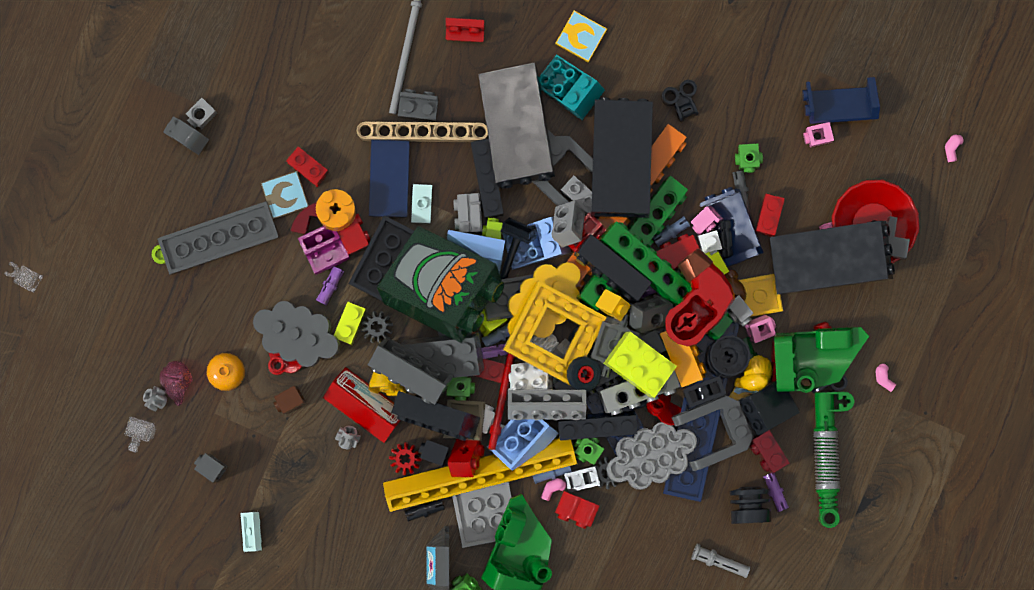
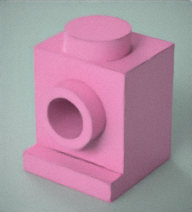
[803,122,834,148]
[691,205,724,235]
[745,315,776,343]

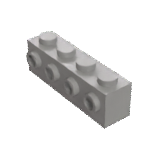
[508,390,586,420]

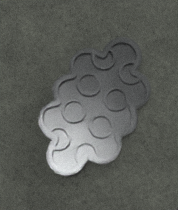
[253,301,340,367]

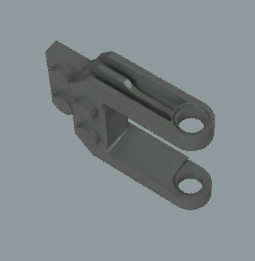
[532,130,593,206]
[672,394,757,471]

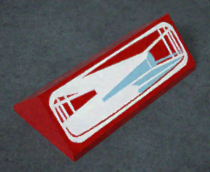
[323,367,401,443]

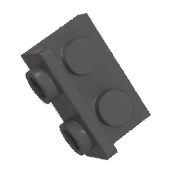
[398,89,439,121]

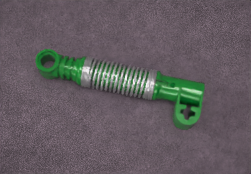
[813,392,854,528]

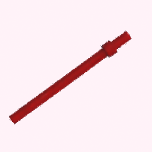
[488,353,514,450]

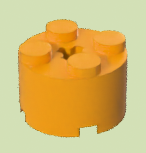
[316,189,356,231]

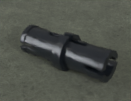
[404,499,445,522]

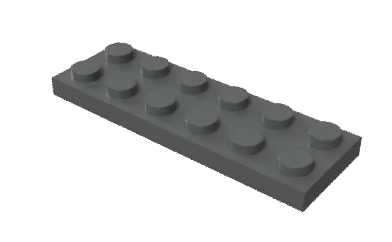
[157,201,279,275]

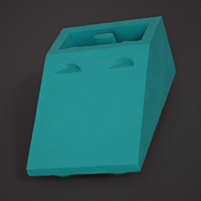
[539,54,605,120]

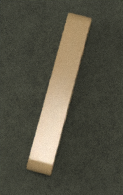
[357,122,488,142]

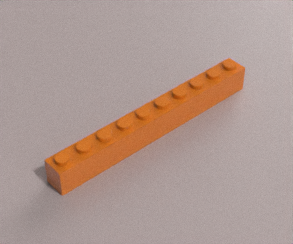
[567,124,687,291]

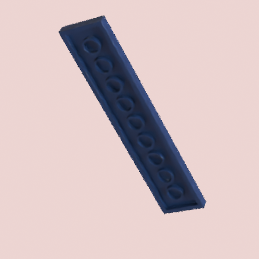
[663,311,739,502]

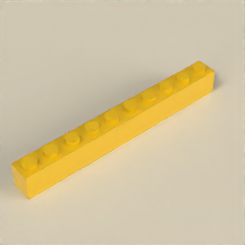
[383,438,577,512]

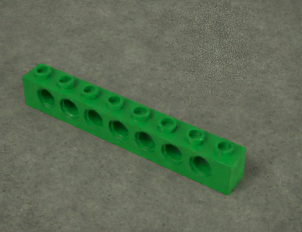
[576,176,688,311]
[599,221,733,340]

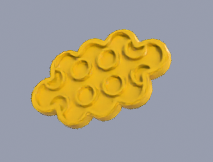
[507,262,581,338]

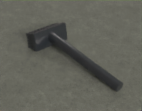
[499,217,536,280]

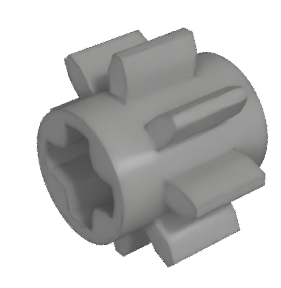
[143,386,167,411]
[335,426,361,449]

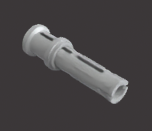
[691,543,750,578]

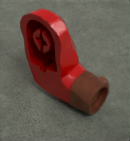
[665,248,735,346]

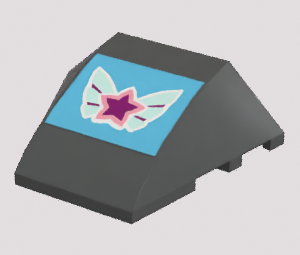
[426,526,449,590]

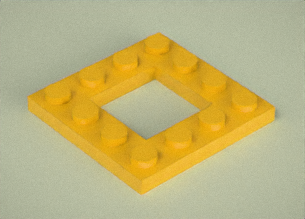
[503,281,607,386]

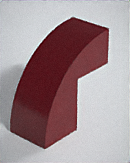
[290,202,337,235]

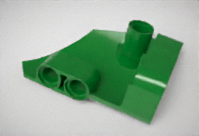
[774,327,869,393]
[481,494,552,590]

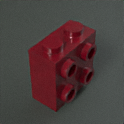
[749,430,790,473]

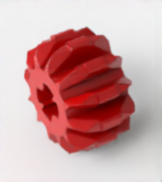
[389,442,422,475]

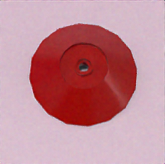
[832,180,919,263]

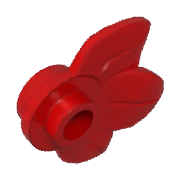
[268,353,302,375]
[646,393,681,425]

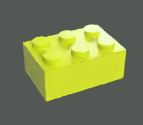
[604,332,677,398]

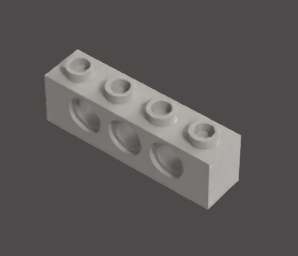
[598,370,680,415]

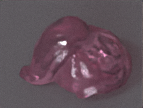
[160,361,192,406]

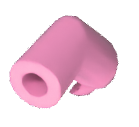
[945,135,964,163]
[875,364,896,392]
[540,478,567,501]

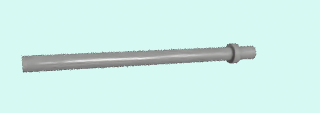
[389,0,422,115]

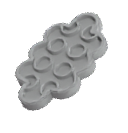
[606,422,697,490]

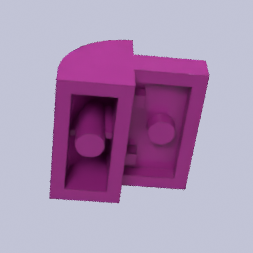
[298,226,350,275]

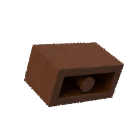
[273,386,307,414]

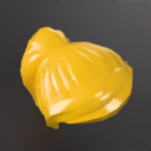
[734,355,773,391]

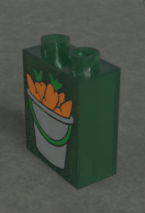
[377,226,504,343]

